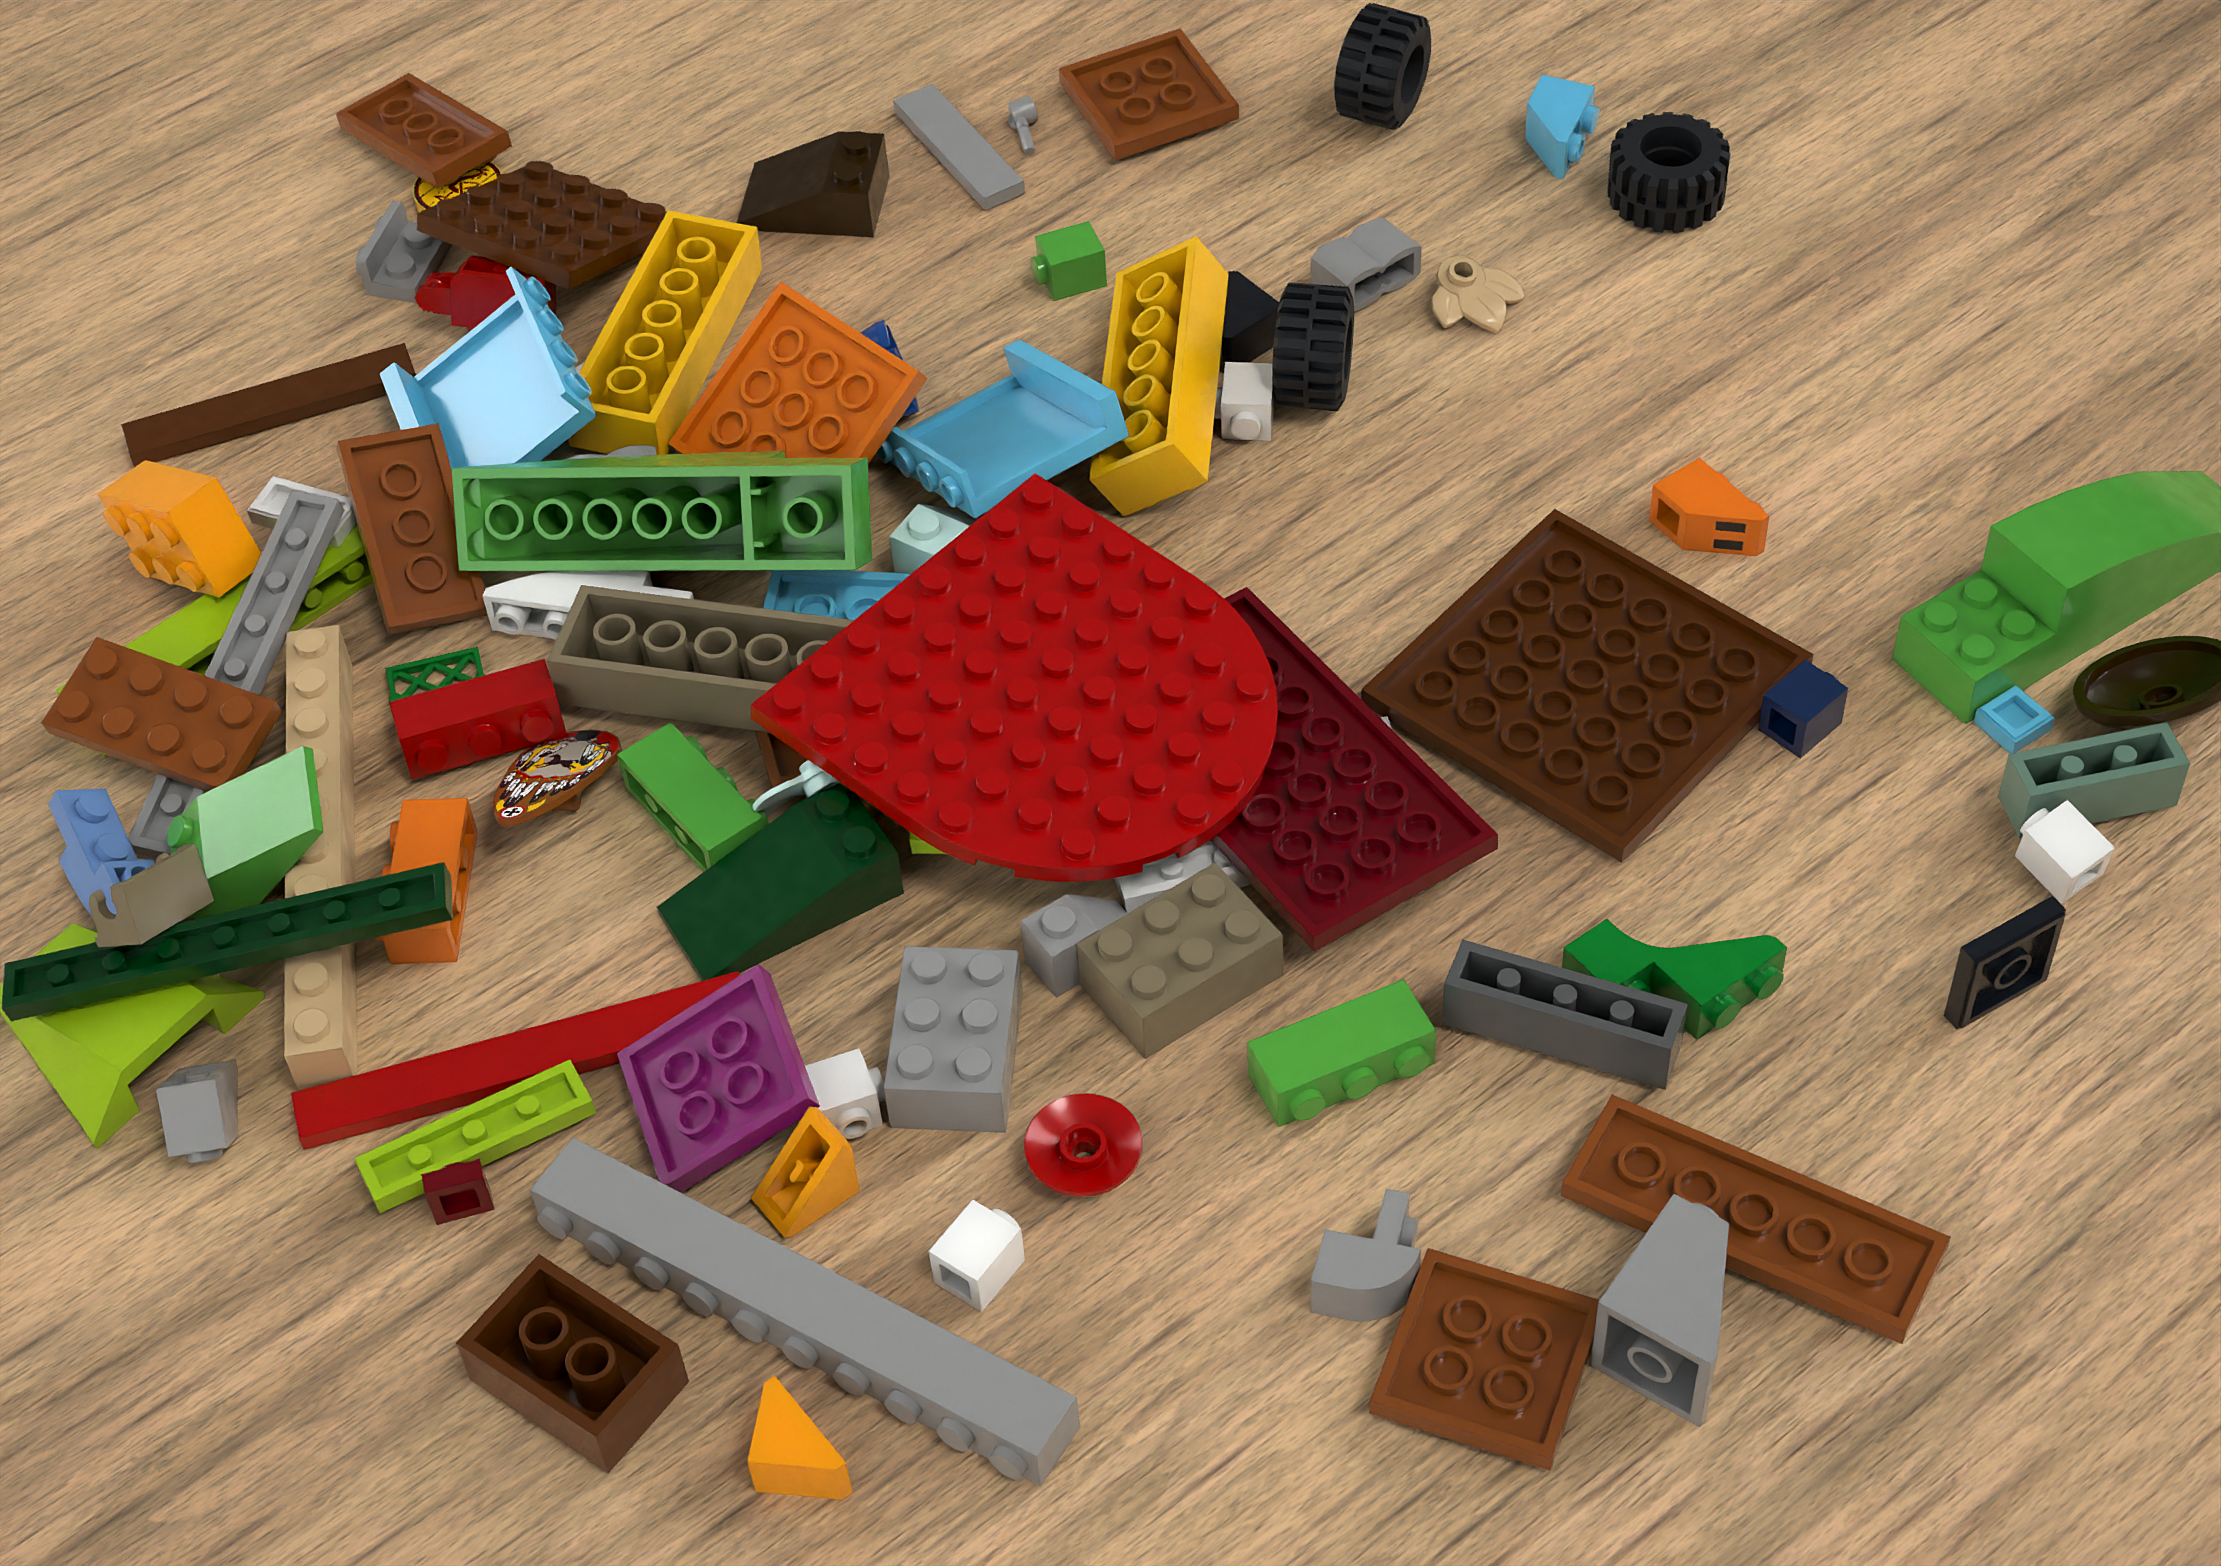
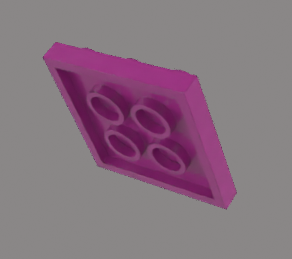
[617,964,820,1193]

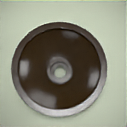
[2073,636,2221,730]

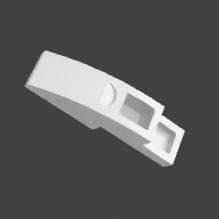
[483,571,694,640]

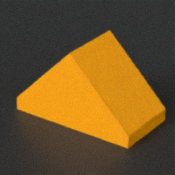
[751,1107,860,1237]
[747,1375,853,1500]

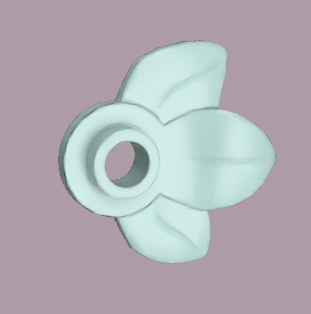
[752,760,840,816]

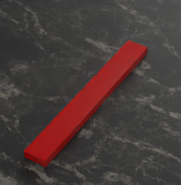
[291,971,739,1150]

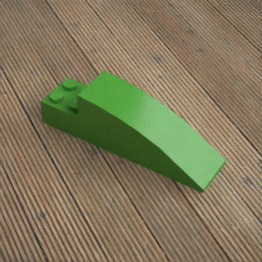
[451,451,872,571]
[1892,471,2221,724]

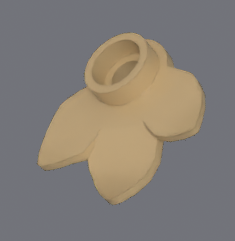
[1431,256,1524,333]

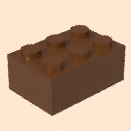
[456,1254,689,1474]

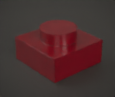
[421,1159,495,1225]

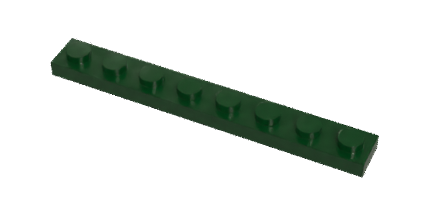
[1,862,453,1021]

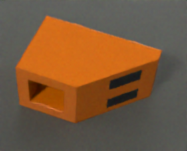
[1649,458,1769,556]

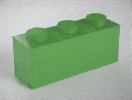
[617,722,769,872]
[1247,979,1436,1127]

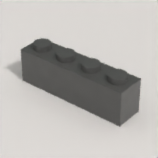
[1442,939,1688,1090]

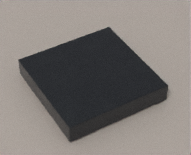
[1944,896,2066,1029]

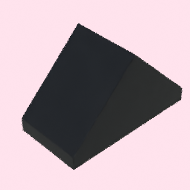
[1222,271,1279,373]

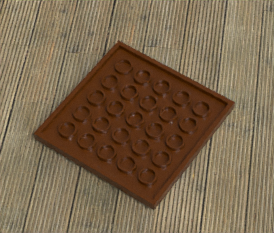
[1361,509,1814,863]

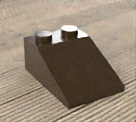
[737,131,890,237]

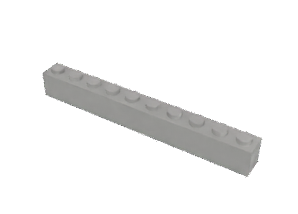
[530,1137,1080,1486]

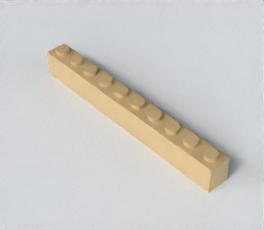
[284,625,358,1091]

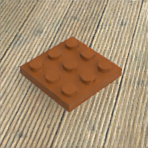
[1059,28,1239,161]
[1369,1248,1599,1471]

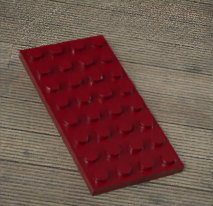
[1211,587,1498,952]

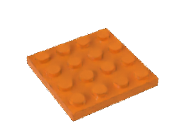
[668,281,928,464]

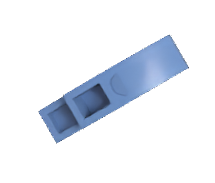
[48,789,181,924]

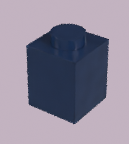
[1758,659,1848,759]

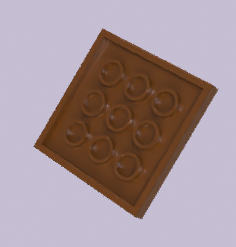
[417,161,667,290]

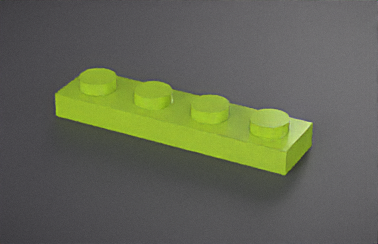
[354,1059,596,1214]

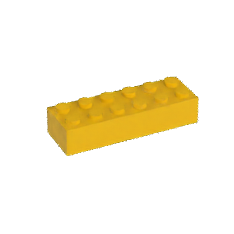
[568,210,762,455]
[1089,236,1229,516]

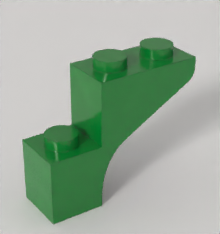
[1562,919,1787,1040]

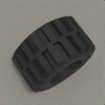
[1334,3,1431,130]
[1607,112,1730,233]
[1272,282,1354,411]

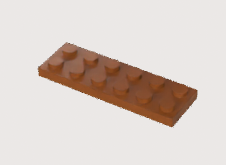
[1561,1094,1951,1344]

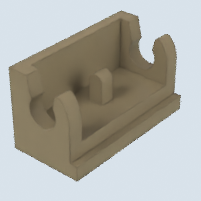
[89,844,214,948]

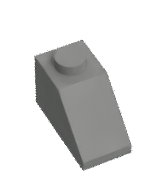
[1020,894,1128,998]
[156,1059,238,1163]

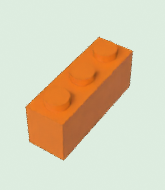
[376,798,478,964]

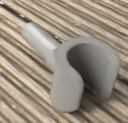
[1008,96,1038,155]

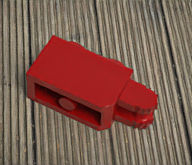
[414,255,557,331]

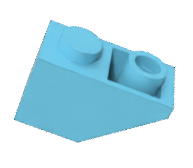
[1525,75,1599,179]

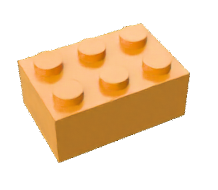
[97,460,262,598]

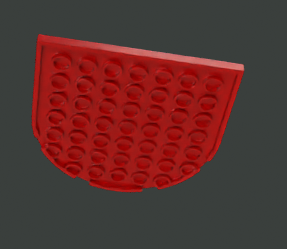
[750,473,1278,882]

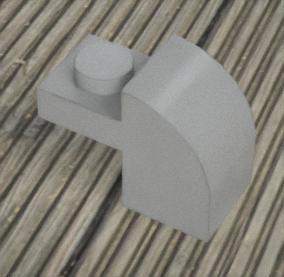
[1311,1189,1421,1322]

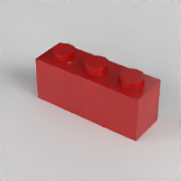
[389,659,567,780]

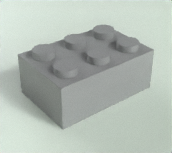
[884,946,1023,1133]

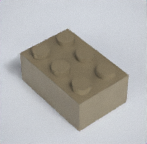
[1076,863,1283,1059]

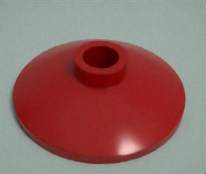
[1024,1093,1142,1197]

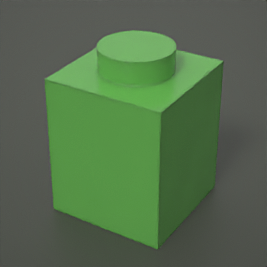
[1031,221,1107,301]

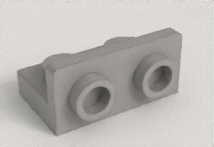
[356,201,453,303]

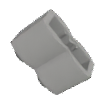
[1311,218,1422,312]

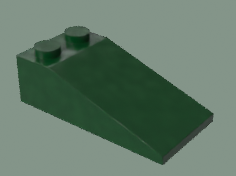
[657,782,904,981]

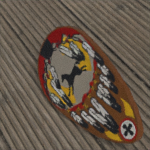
[493,729,622,827]

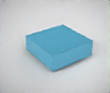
[1974,685,2055,754]

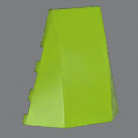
[0,923,266,1149]

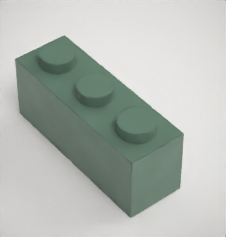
[1998,722,2190,838]

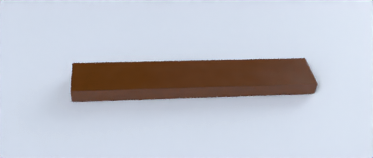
[121,343,416,468]

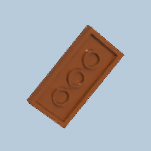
[335,73,512,188]
[337,423,488,635]
[41,637,282,792]

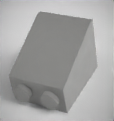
[1590,1194,1729,1427]

